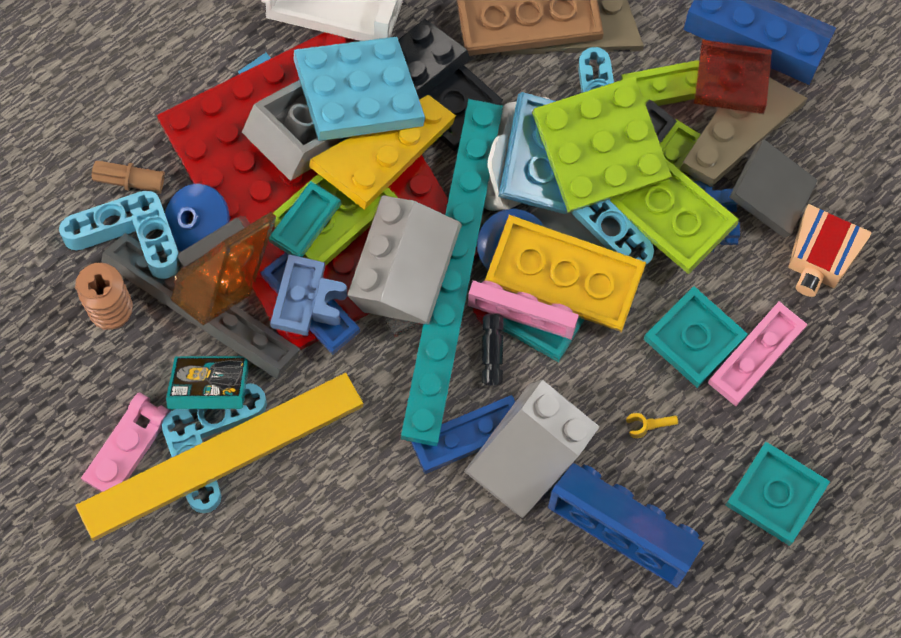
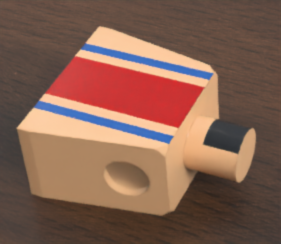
[788,204,872,297]

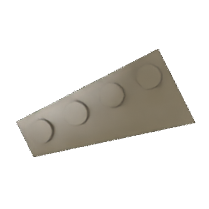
[500,0,644,55]
[680,65,808,187]

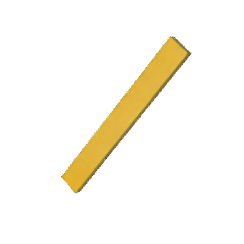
[75,373,364,541]

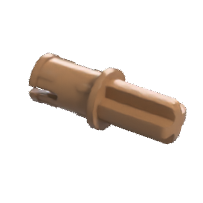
[92,161,165,194]

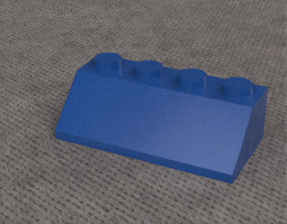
[683,0,836,85]
[548,463,705,587]

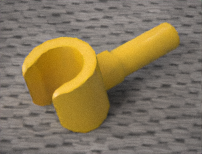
[626,413,678,438]

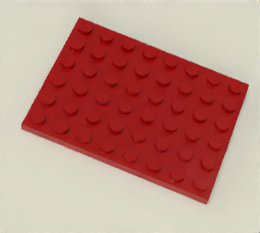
[156,32,479,350]

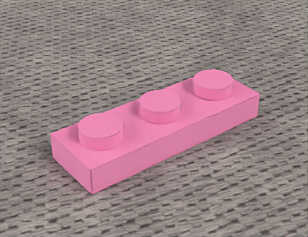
[468,280,579,340]
[708,302,807,406]

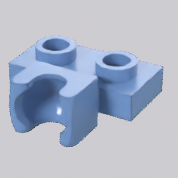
[270,255,348,336]

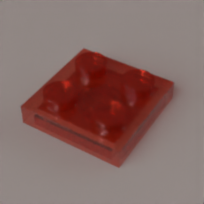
[693,39,772,114]

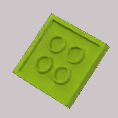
[532,76,672,213]

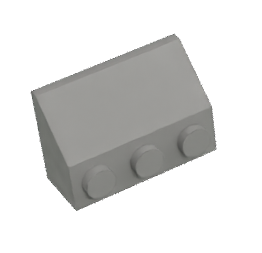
[347,196,462,325]

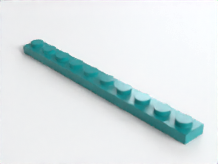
[401,99,503,446]

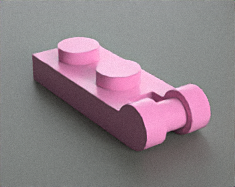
[81,392,171,492]

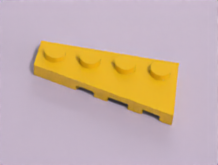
[309,95,456,210]

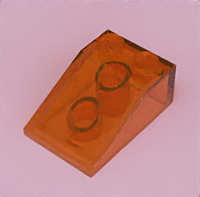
[171,212,276,326]

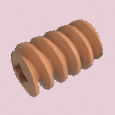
[75,263,133,330]

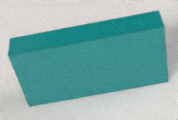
[269,181,341,257]

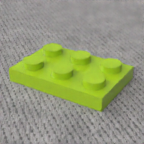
[610,158,739,274]
[268,174,398,266]

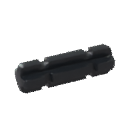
[482,314,503,386]

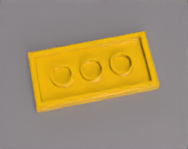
[485,215,646,332]

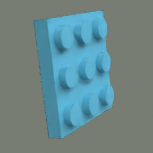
[294,37,425,141]

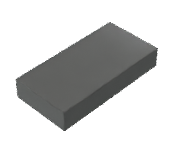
[177,216,252,267]

